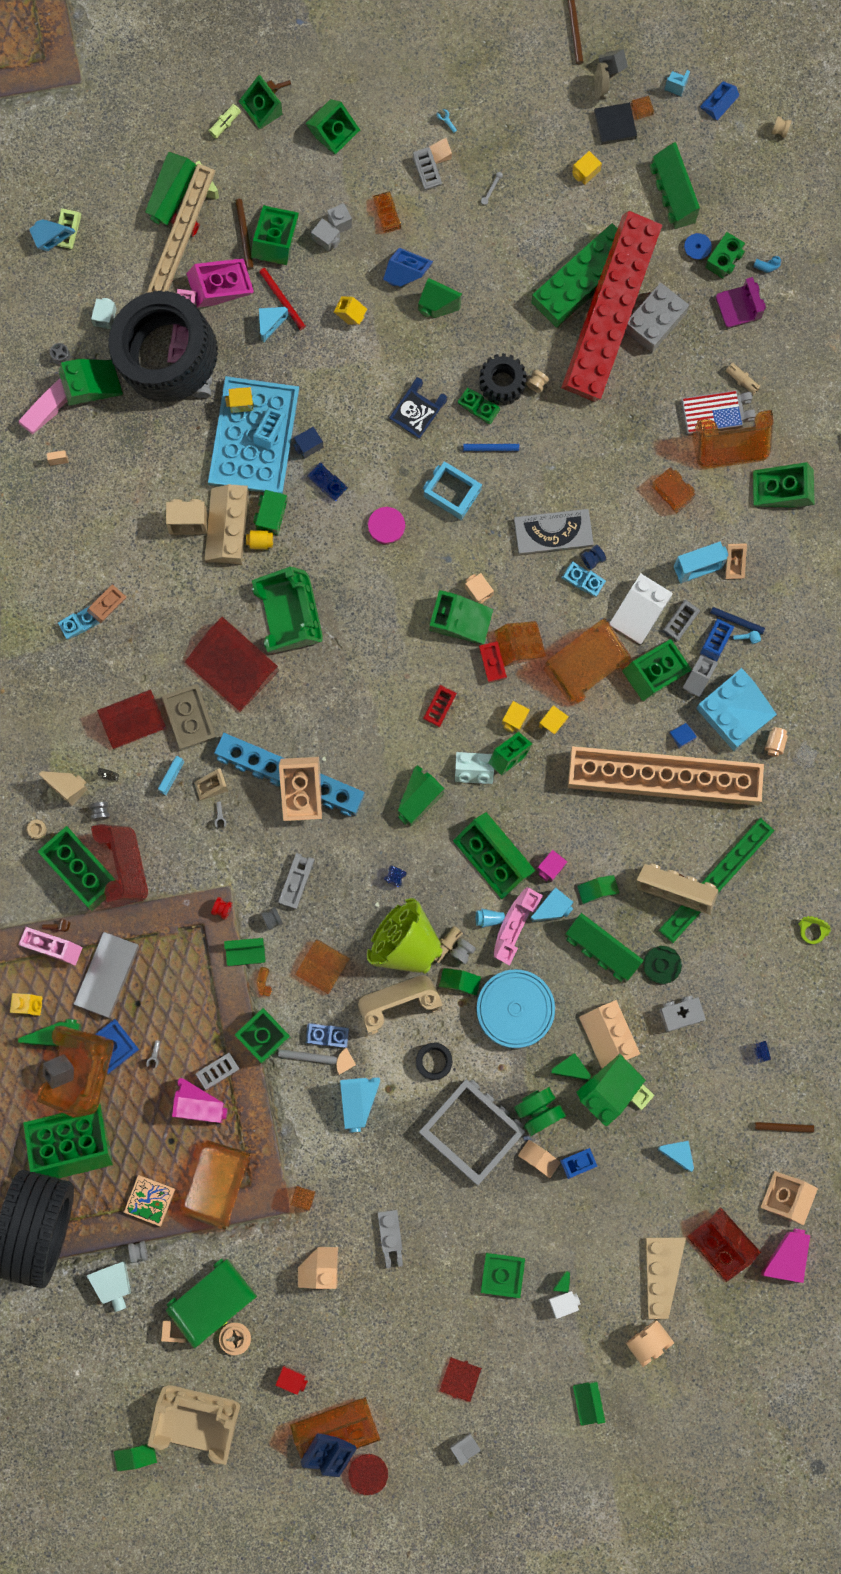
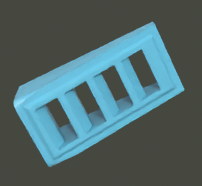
[253,407,286,450]

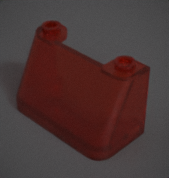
[91,824,148,908]

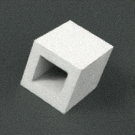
[548,1290,581,1319]

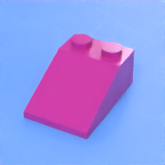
[186,259,254,308]

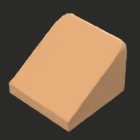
[430,138,452,164]

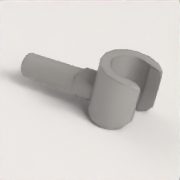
[215,802,227,828]
[146,1040,160,1068]

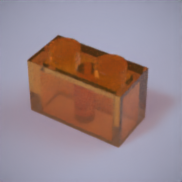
[652,467,696,514]

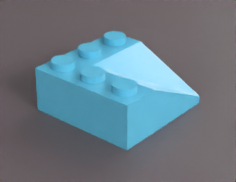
[696,668,777,751]

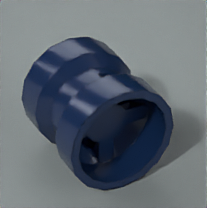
[581,544,607,570]

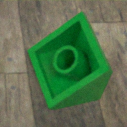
[239,75,283,129]

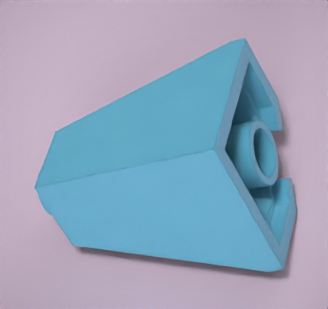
[340,1078,380,1133]

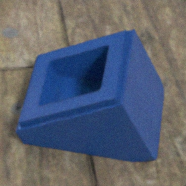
[670,723,697,749]

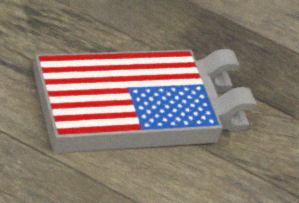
[681,390,756,436]

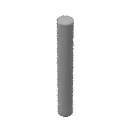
[278,1049,337,1065]

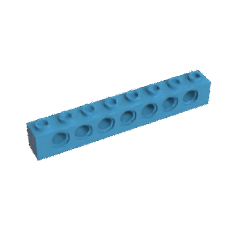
[214,733,365,817]

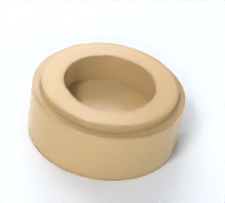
[27,820,47,840]

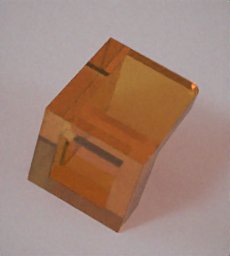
[291,1186,316,1211]

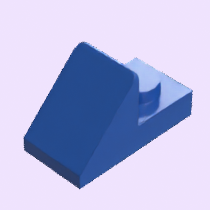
[560,1148,597,1179]

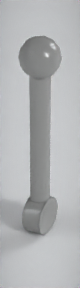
[481,172,503,206]

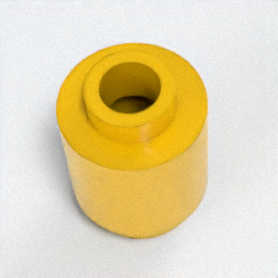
[246,530,273,550]

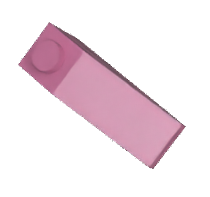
[19,927,83,966]

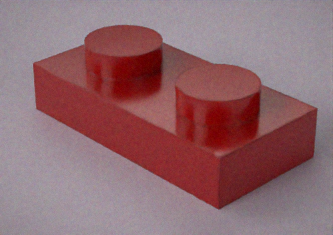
[479,641,507,683]

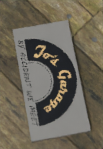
[514,509,594,555]

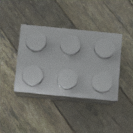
[625,283,689,353]

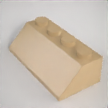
[205,484,249,565]
[637,863,718,915]

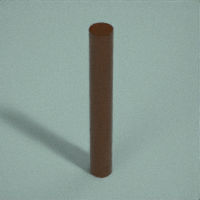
[754,1122,814,1133]

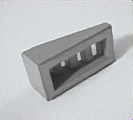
[413,147,442,190]
[663,599,700,641]
[196,1053,239,1091]

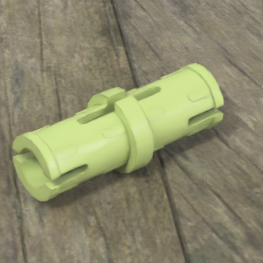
[208,104,241,139]

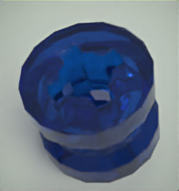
[384,865,407,887]

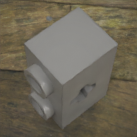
[659,995,706,1033]

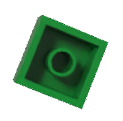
[235,1008,291,1065]

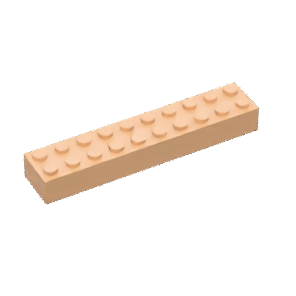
[568,746,764,806]

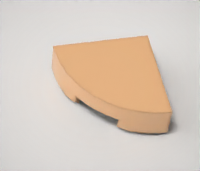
[337,1048,356,1075]

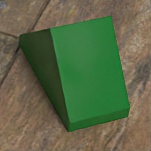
[577,875,620,904]
[439,968,481,996]
[550,1053,591,1081]
[114,1443,157,1472]

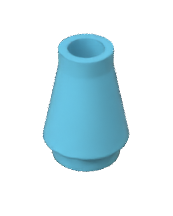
[475,909,505,928]

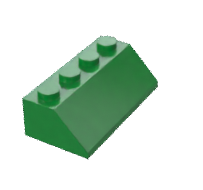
[650,142,700,229]
[453,812,536,899]
[564,913,644,983]

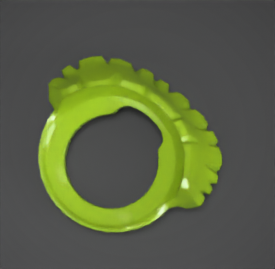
[798,916,831,944]

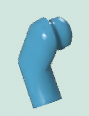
[753,256,781,273]

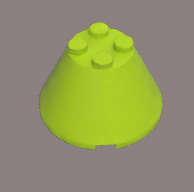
[367,898,443,974]

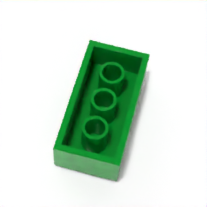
[37,826,121,911]

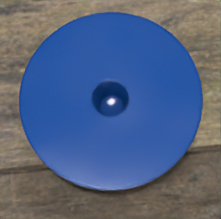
[684,233,712,259]

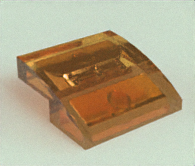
[295,939,350,994]

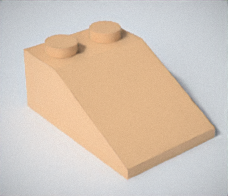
[279,757,322,821]

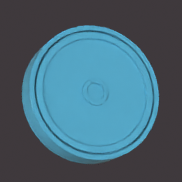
[476,969,555,1049]

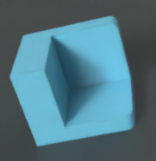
[664,70,690,96]

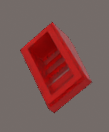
[423,684,457,727]

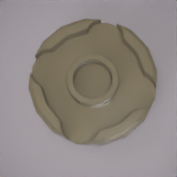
[595,63,609,101]

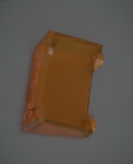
[692,410,773,469]
[544,618,632,705]
[37,1026,114,1118]
[179,1140,252,1231]

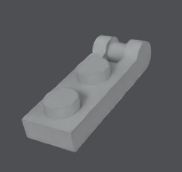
[278,853,315,910]

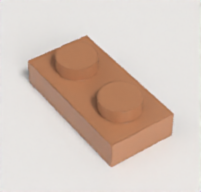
[87,584,126,623]

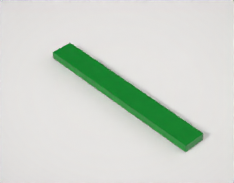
[658,818,775,944]

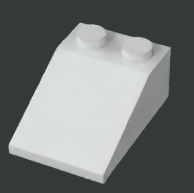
[609,574,673,645]

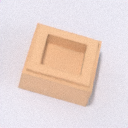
[47,450,69,466]

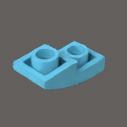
[562,562,606,597]
[58,605,100,639]

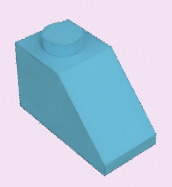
[530,887,573,922]

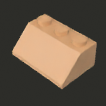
[579,1000,640,1069]

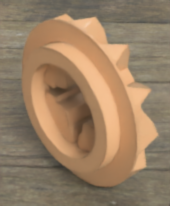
[219,1322,251,1355]

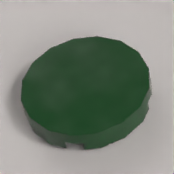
[643,946,682,985]

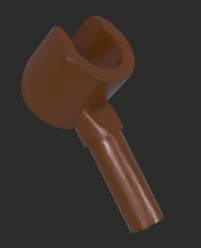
[267,80,291,94]
[42,919,71,932]

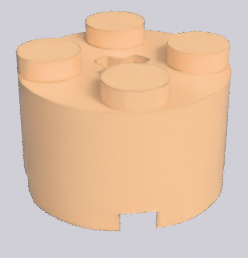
[626,1320,674,1367]

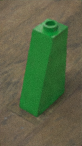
[145,152,197,225]

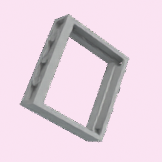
[419,1079,525,1186]

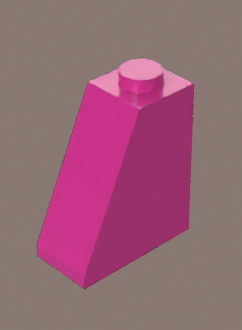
[761,1228,810,1283]

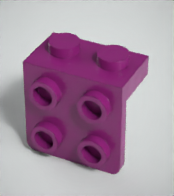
[716,277,766,328]

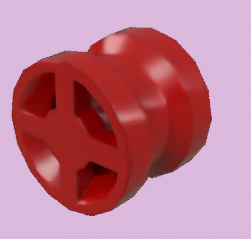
[211,897,233,920]

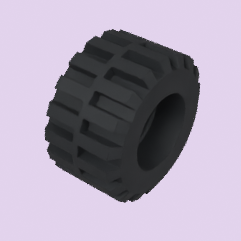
[479,353,526,405]

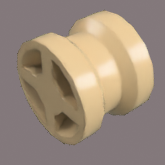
[772,116,791,138]
[526,370,549,393]

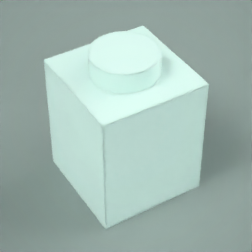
[91,298,117,329]

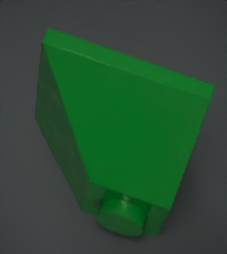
[418,278,462,318]

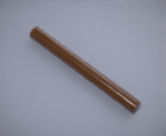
[568,0,583,65]
[235,199,254,270]

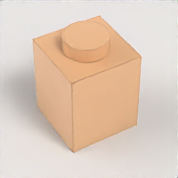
[465,573,494,604]

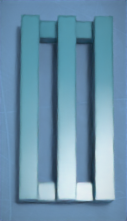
[158,756,184,795]

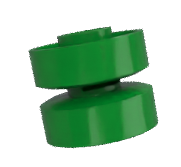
[514,1087,566,1137]

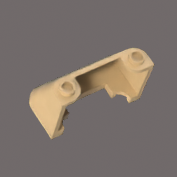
[358,975,443,1036]
[148,1385,240,1465]

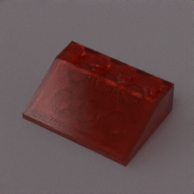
[185,617,279,713]

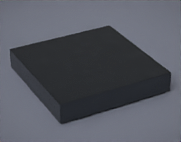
[594,102,637,145]

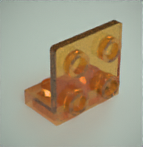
[494,621,546,667]

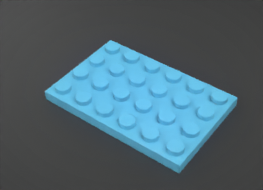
[208,376,299,494]

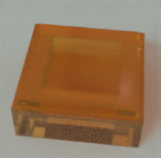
[631,96,654,120]

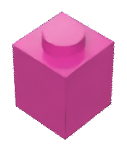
[537,850,567,882]

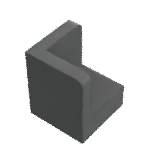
[598,49,628,75]

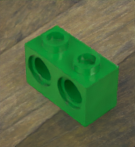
[705,232,745,279]
[488,731,532,775]

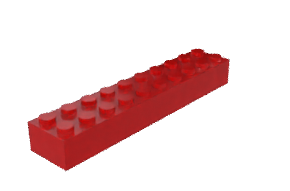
[561,211,662,402]

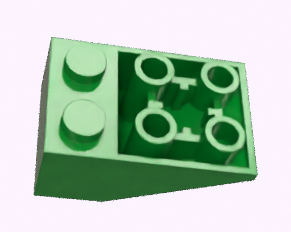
[429,590,494,645]

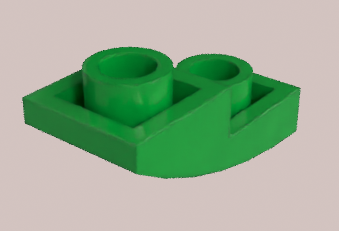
[458,387,500,425]

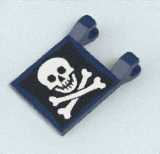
[389,377,447,439]

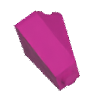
[172,1078,228,1124]

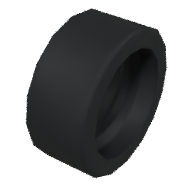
[416,1042,453,1080]

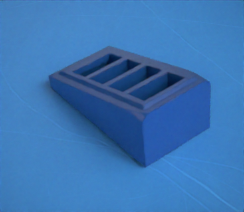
[700,618,734,662]

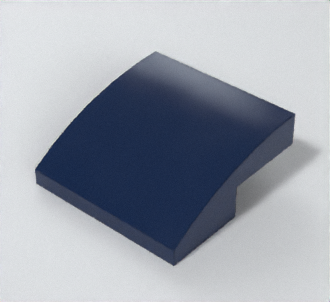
[300,1433,357,1477]

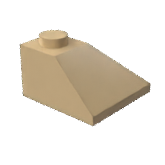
[39,771,88,806]

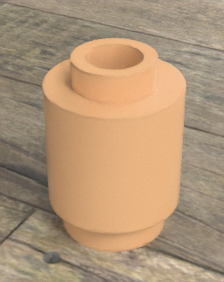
[765,727,788,757]

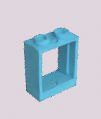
[423,461,482,520]
[674,542,728,584]

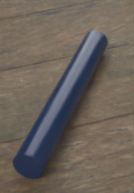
[710,607,765,635]

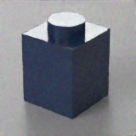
[293,427,323,459]

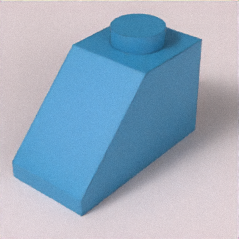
[29,219,75,251]

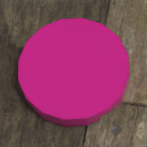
[368,507,405,545]

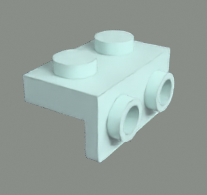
[455,752,494,784]

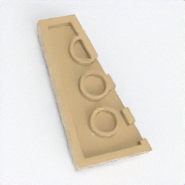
[646,1237,686,1319]

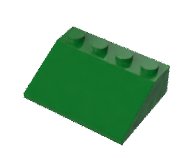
[23,1104,113,1178]

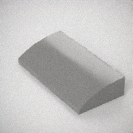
[74,932,140,1019]

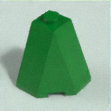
[398,765,445,826]

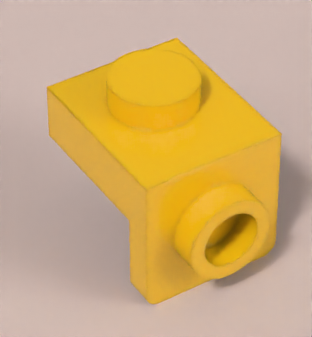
[10,993,43,1016]

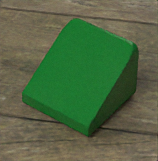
[553,1271,570,1292]

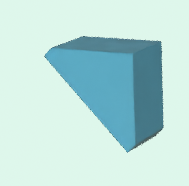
[259,307,289,342]
[657,1141,694,1172]

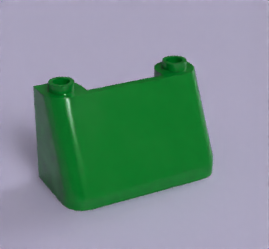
[252,566,323,653]
[165,1259,258,1349]

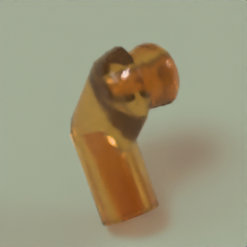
[256,967,272,997]

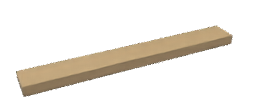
[147,164,216,293]

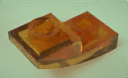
[372,191,401,233]

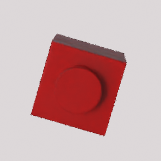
[275,1365,308,1395]

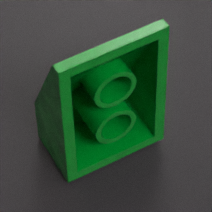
[251,205,299,265]
[58,359,123,406]
[753,462,815,508]
[622,639,692,702]
[576,1053,646,1127]

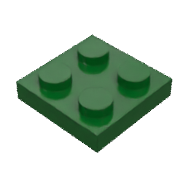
[481,1253,525,1298]

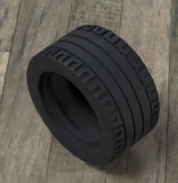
[108,290,218,403]
[0,1170,74,1289]

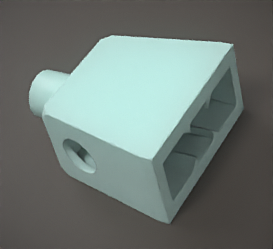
[87,1261,131,1312]

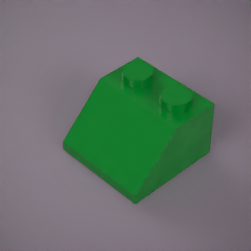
[305,99,360,155]

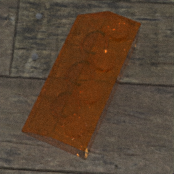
[290,1397,381,1459]

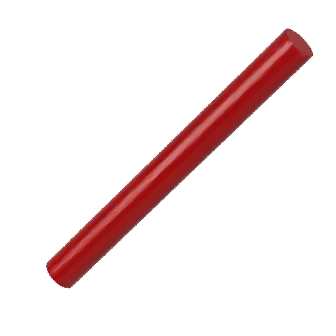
[259,268,306,331]

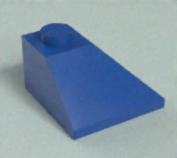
[383,248,433,286]

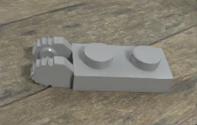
[378,1210,403,1268]

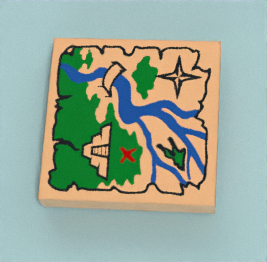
[124,1175,176,1227]

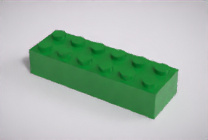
[531,223,618,328]

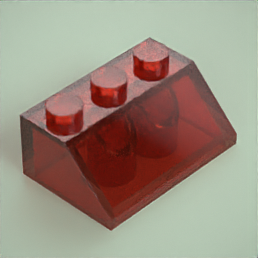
[97,689,167,749]
[687,1207,761,1282]

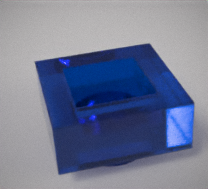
[754,1041,771,1063]

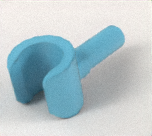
[436,109,457,133]
[733,631,761,644]

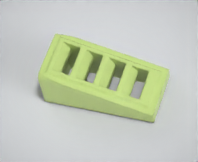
[56,208,81,249]

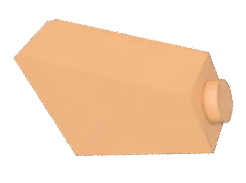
[298,1247,338,1289]

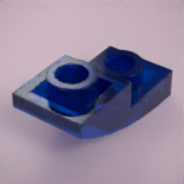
[307,462,348,501]

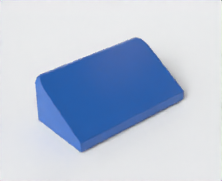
[700,81,739,120]

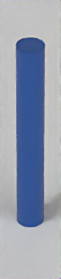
[463,444,519,451]

